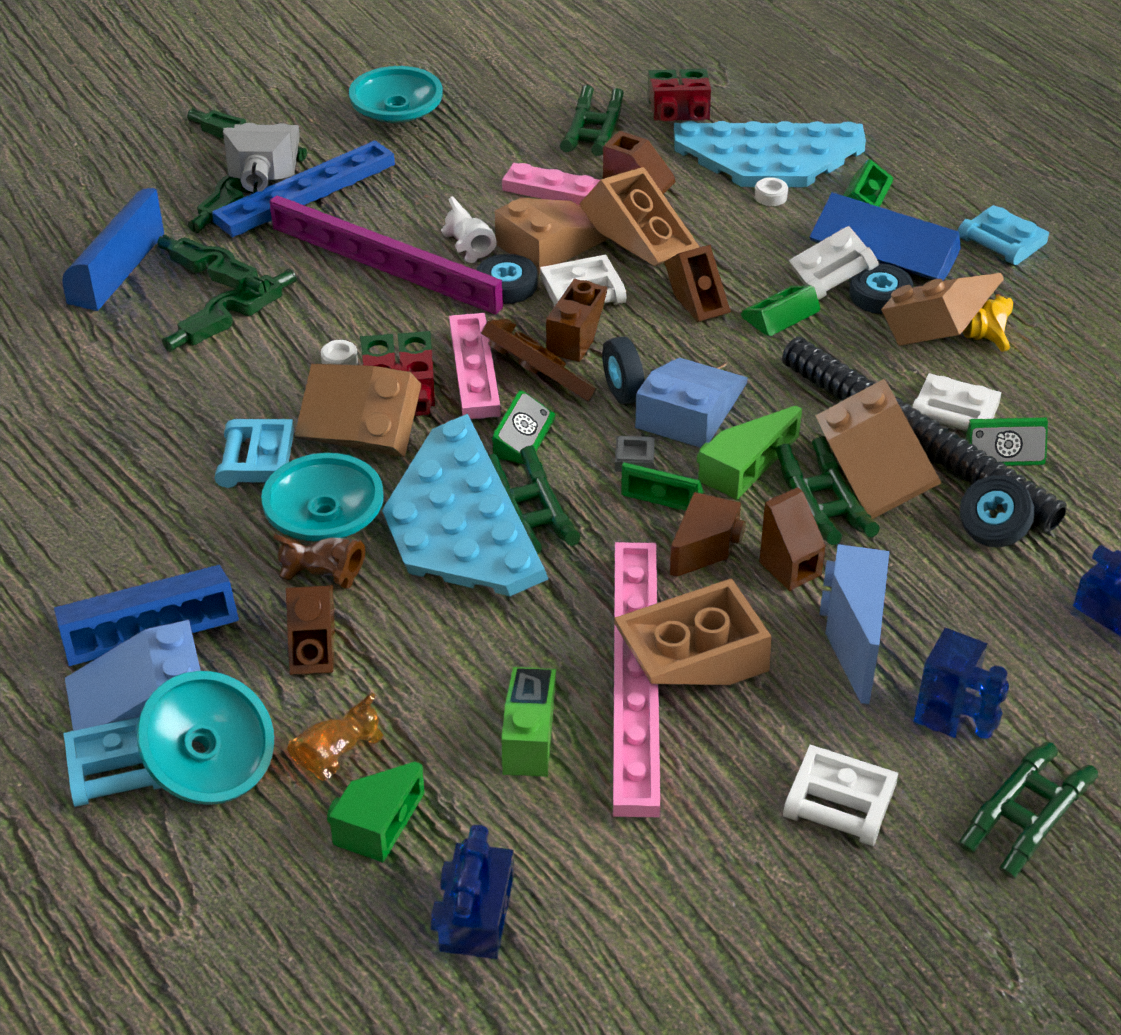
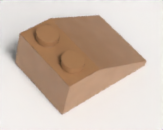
[579,167,699,266]
[495,198,609,275]
[881,273,1004,346]
[295,364,421,457]
[815,378,941,519]
[614,578,772,685]

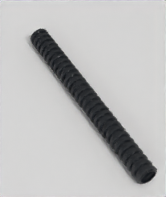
[782,336,1067,532]

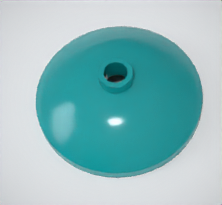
[349,66,443,123]
[261,453,384,542]
[136,671,274,805]

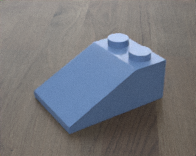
[635,358,748,448]
[819,544,890,704]
[65,620,201,731]

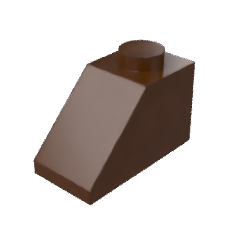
[664,245,731,322]
[670,492,746,577]

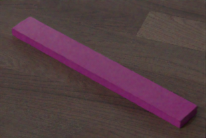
[269,195,503,315]

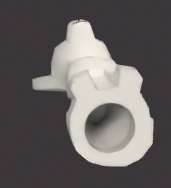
[441,196,497,263]

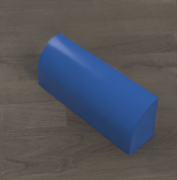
[62,188,164,311]
[809,192,961,281]
[54,565,239,666]

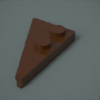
[481,319,597,401]

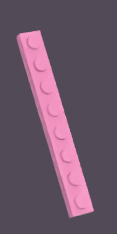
[613,542,660,817]

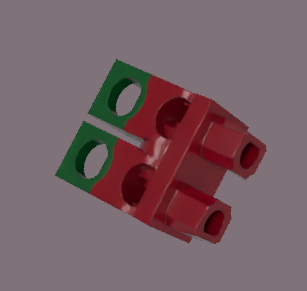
[647,69,711,121]
[360,331,435,416]

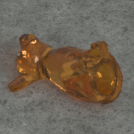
[287,692,384,781]

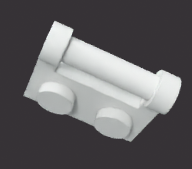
[789,226,879,300]
[540,255,627,307]
[912,374,1002,431]
[783,745,898,846]

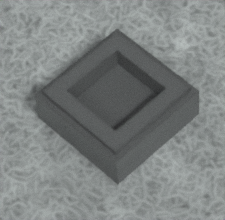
[615,436,655,472]

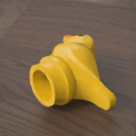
[962,294,1013,352]

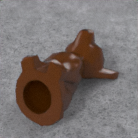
[273,534,366,588]

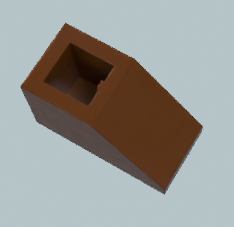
[603,131,675,194]
[546,279,607,362]
[759,487,826,591]
[286,585,335,675]

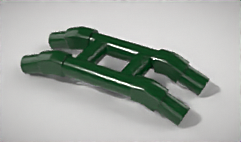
[560,85,624,156]
[775,436,880,545]
[488,445,581,554]
[958,742,1098,879]

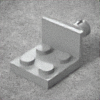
[223,123,300,192]

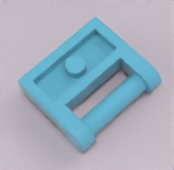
[958,205,1049,265]
[215,419,294,488]
[63,717,162,807]

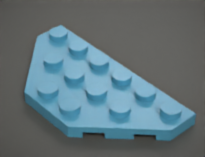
[673,121,866,187]
[382,414,548,596]

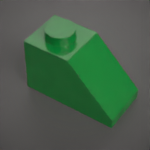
[327,762,425,863]

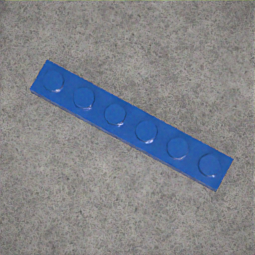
[212,141,395,237]

